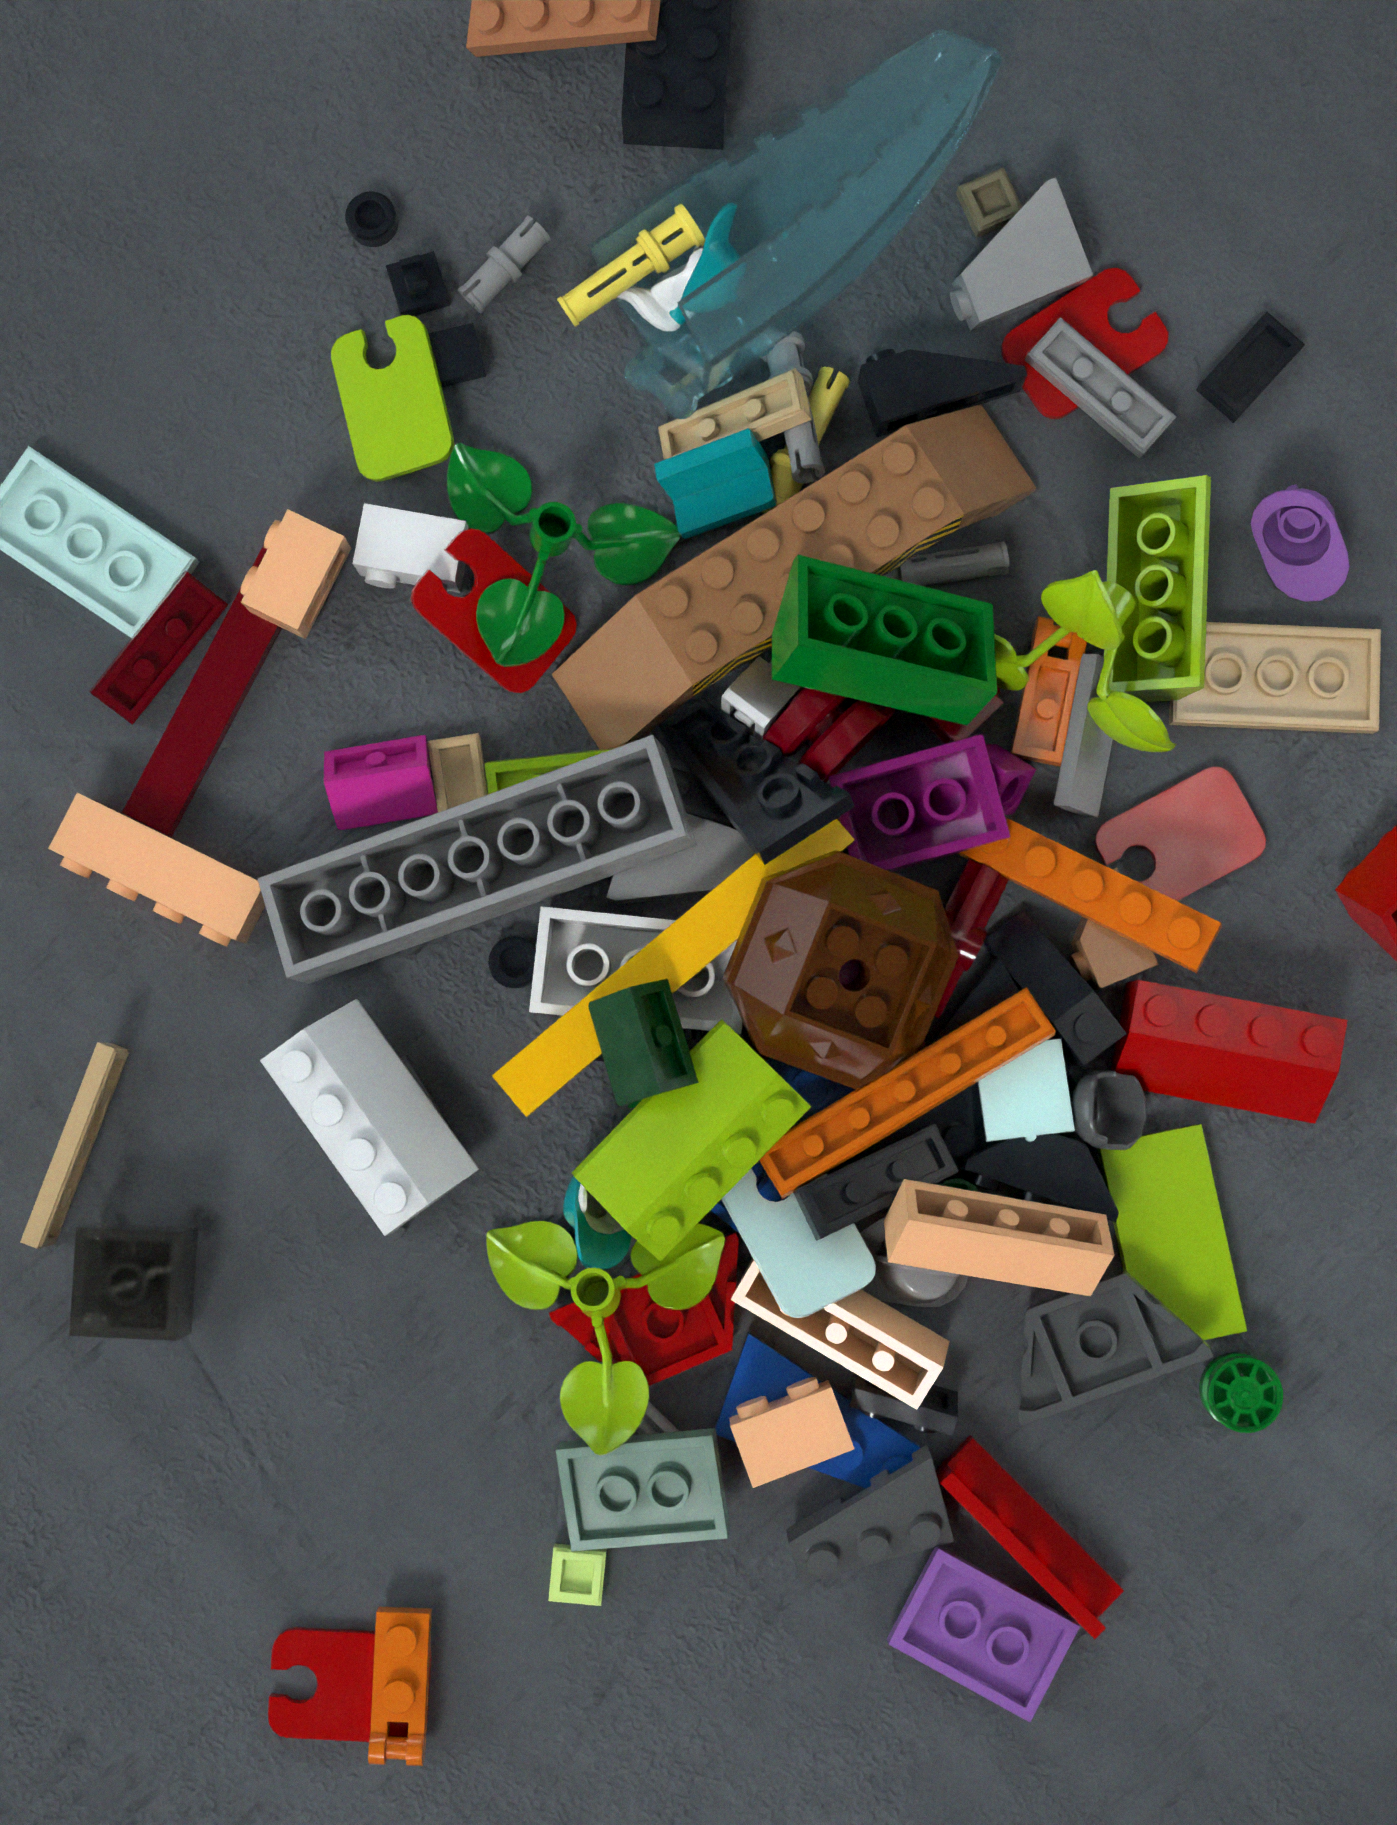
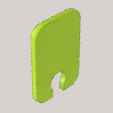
[331,315,455,482]

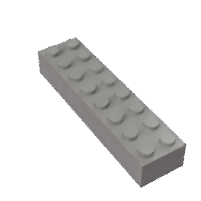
[257,735,697,984]

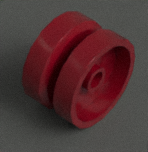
[762,688,895,783]

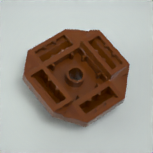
[722,850,959,1090]

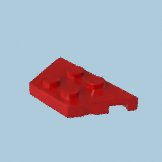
[549,1232,739,1386]

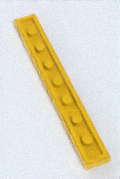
[492,819,855,1117]

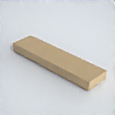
[20,1042,129,1249]

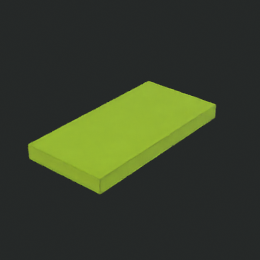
[1097,1124,1247,1340]

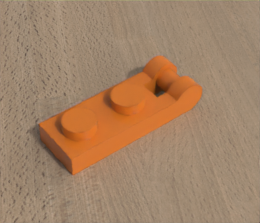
[1010,616,1087,767]
[368,1607,432,1766]

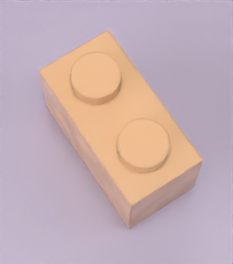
[240,509,351,639]
[729,1377,854,1488]

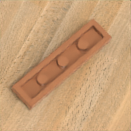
[466,0,661,57]

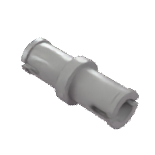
[458,215,551,313]

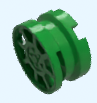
[1199,1352,1283,1433]

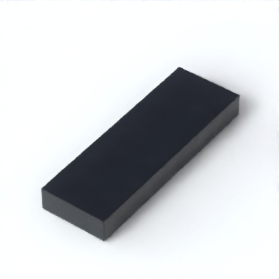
[793,1124,959,1241]

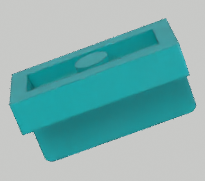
[654,428,777,539]

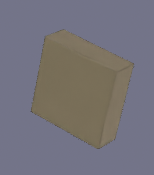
[956,167,1022,238]

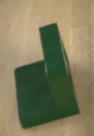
[588,979,699,1106]

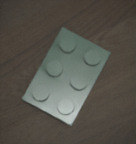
[556,1428,731,1552]

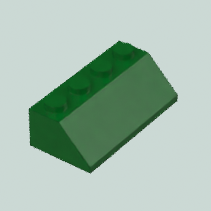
[772,554,997,725]

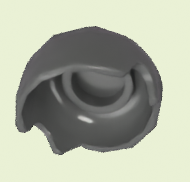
[1070,1069,1147,1150]

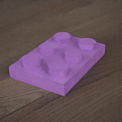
[887,1546,1080,1722]

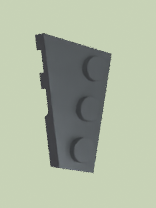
[786,1444,955,1584]

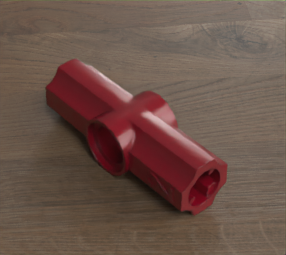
[934,859,1009,1019]

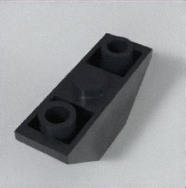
[961,1134,1119,1222]

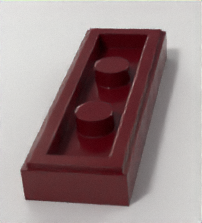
[89,571,229,725]

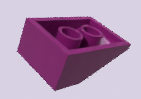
[829,734,1011,872]

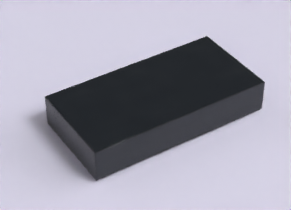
[1196,312,1305,423]

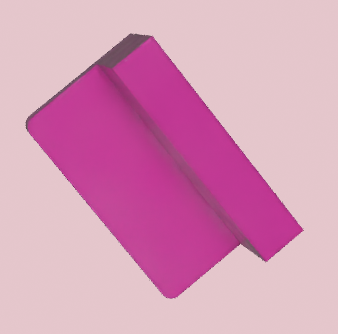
[324,735,438,830]

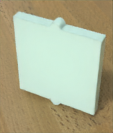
[978,1039,1075,1142]

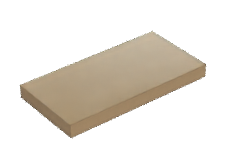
[1169,622,1381,734]

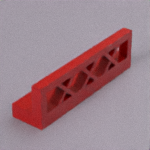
[935,1435,1124,1639]

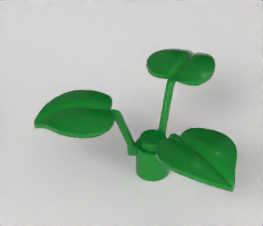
[447,443,681,667]

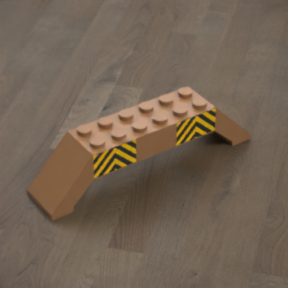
[552,404,1037,750]

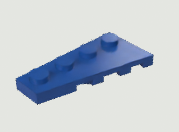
[715,1331,922,1489]

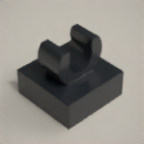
[386,251,451,316]

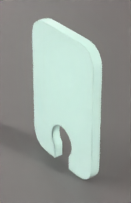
[722,1168,876,1318]

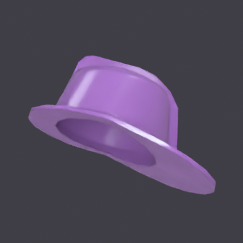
[1251,484,1350,602]

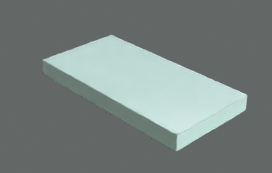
[0,446,199,638]

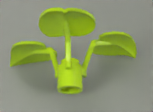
[994,570,1177,752]
[486,1221,725,1456]

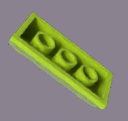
[1104,475,1211,702]
[571,1019,811,1261]

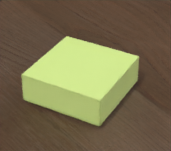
[548,1543,607,1606]

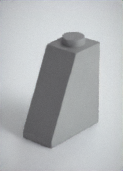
[950,177,1093,331]
[606,813,756,905]

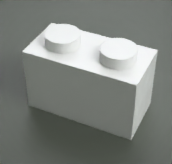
[352,503,469,593]

